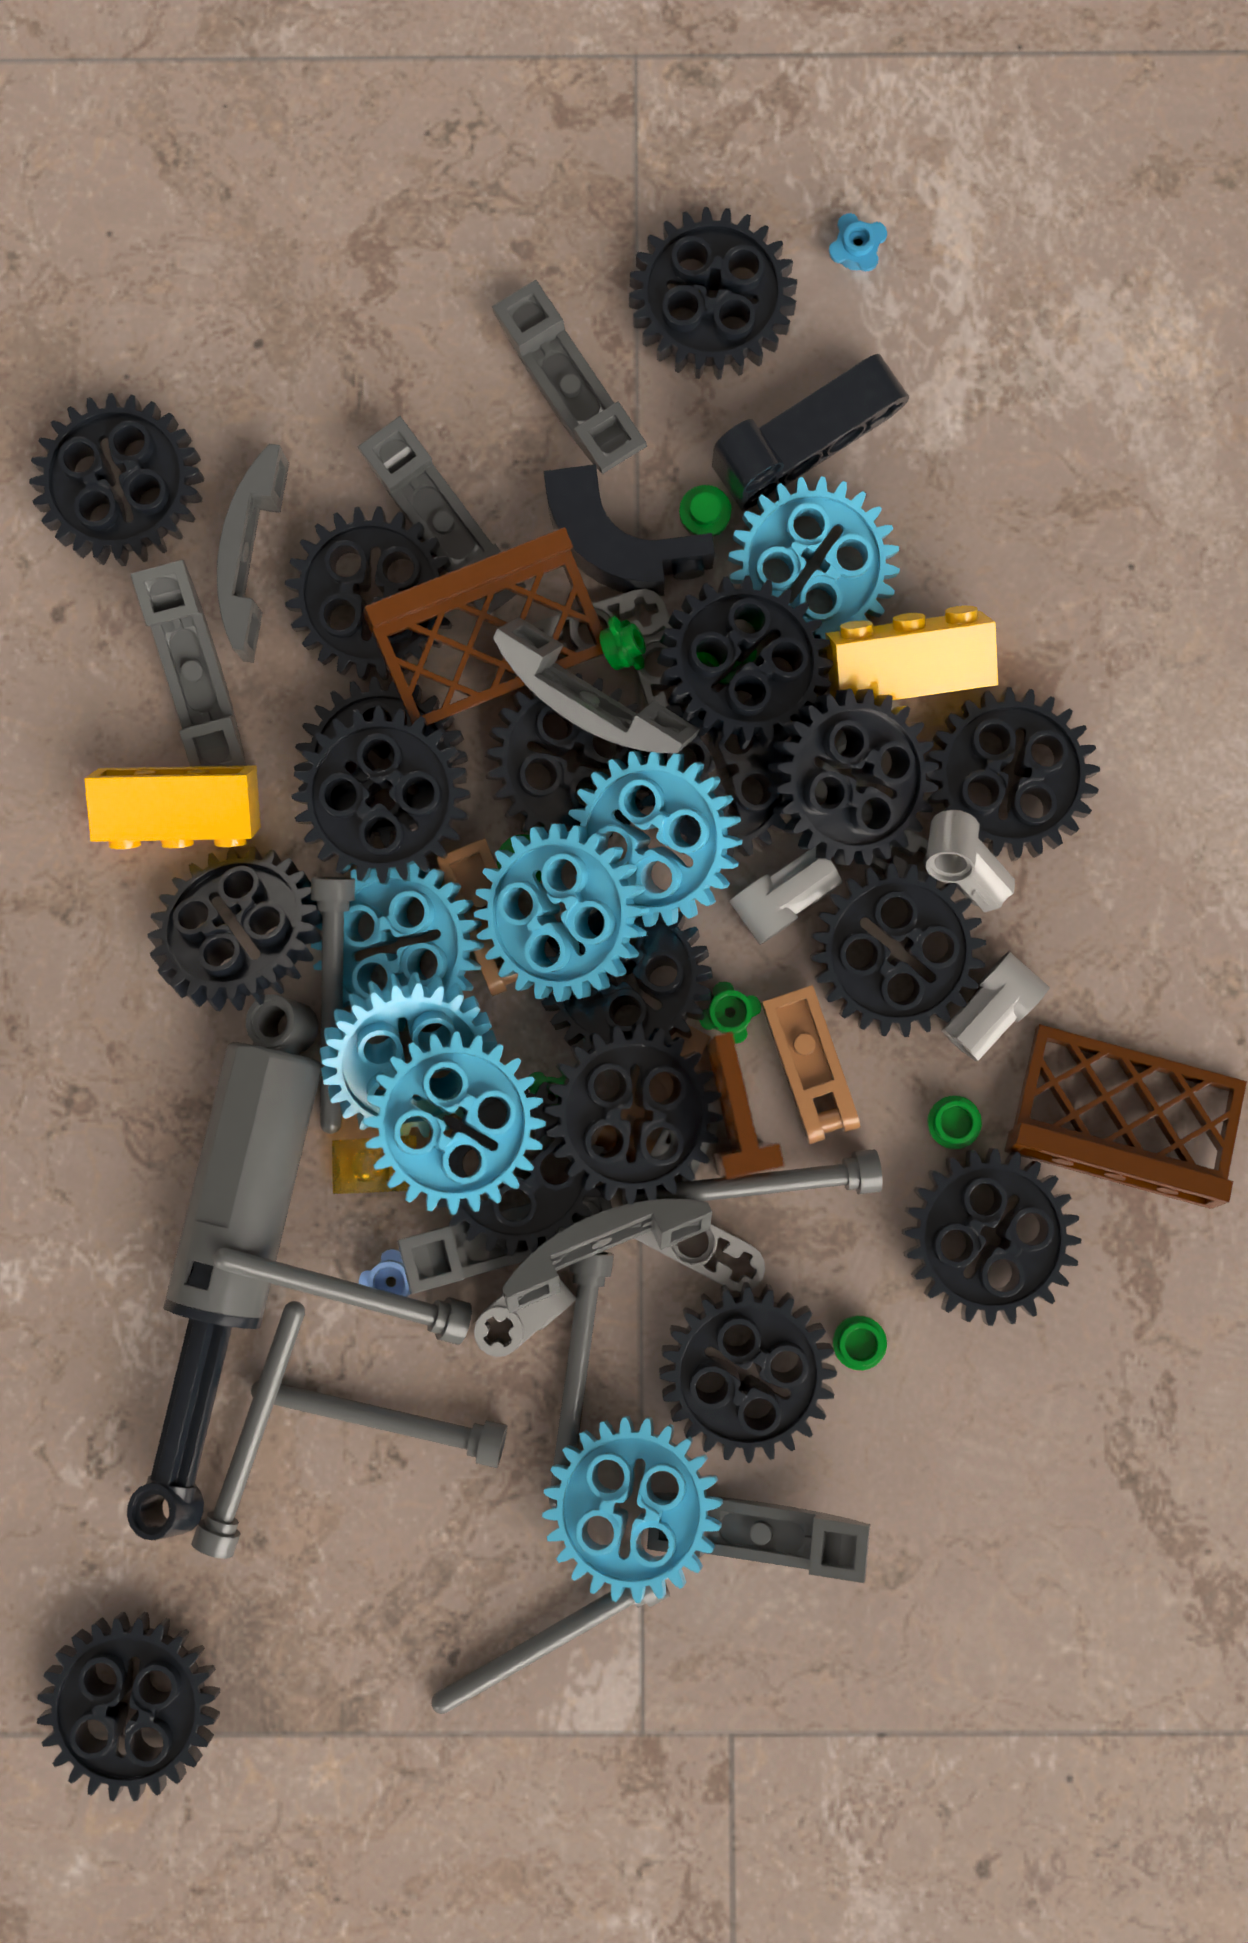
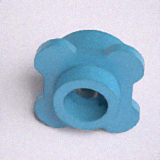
[829,213,887,272]

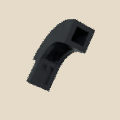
[543,464,715,596]

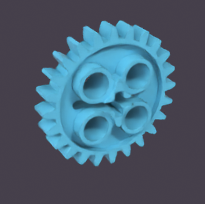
[728,476,900,639]
[568,751,742,927]
[474,824,649,1002]
[311,863,484,1032]
[320,972,498,1140]
[363,1032,546,1214]
[542,1416,723,1603]

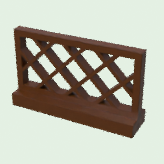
[363,527,604,726]
[1004,1024,1247,1209]
[706,1032,785,1180]

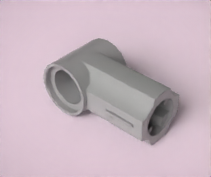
[926,810,1015,913]
[729,846,843,945]
[942,951,1050,1061]

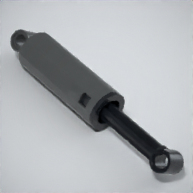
[127,994,322,1541]

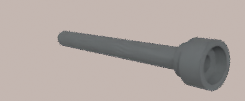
[311,877,355,1134]
[622,1149,882,1205]
[213,1248,472,1345]
[549,1251,614,1507]
[191,1301,305,1559]
[251,1380,508,1468]
[431,1582,670,1714]

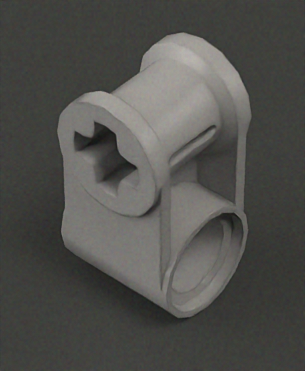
[474,1278,576,1357]

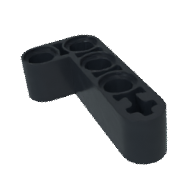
[712,354,909,510]

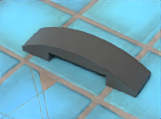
[492,280,647,474]
[358,416,527,614]
[217,444,289,663]
[130,560,247,767]
[493,617,700,753]
[397,1185,612,1294]
[502,1199,712,1314]
[647,1492,870,1583]

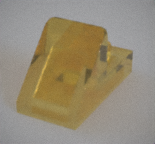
[332,1135,417,1194]

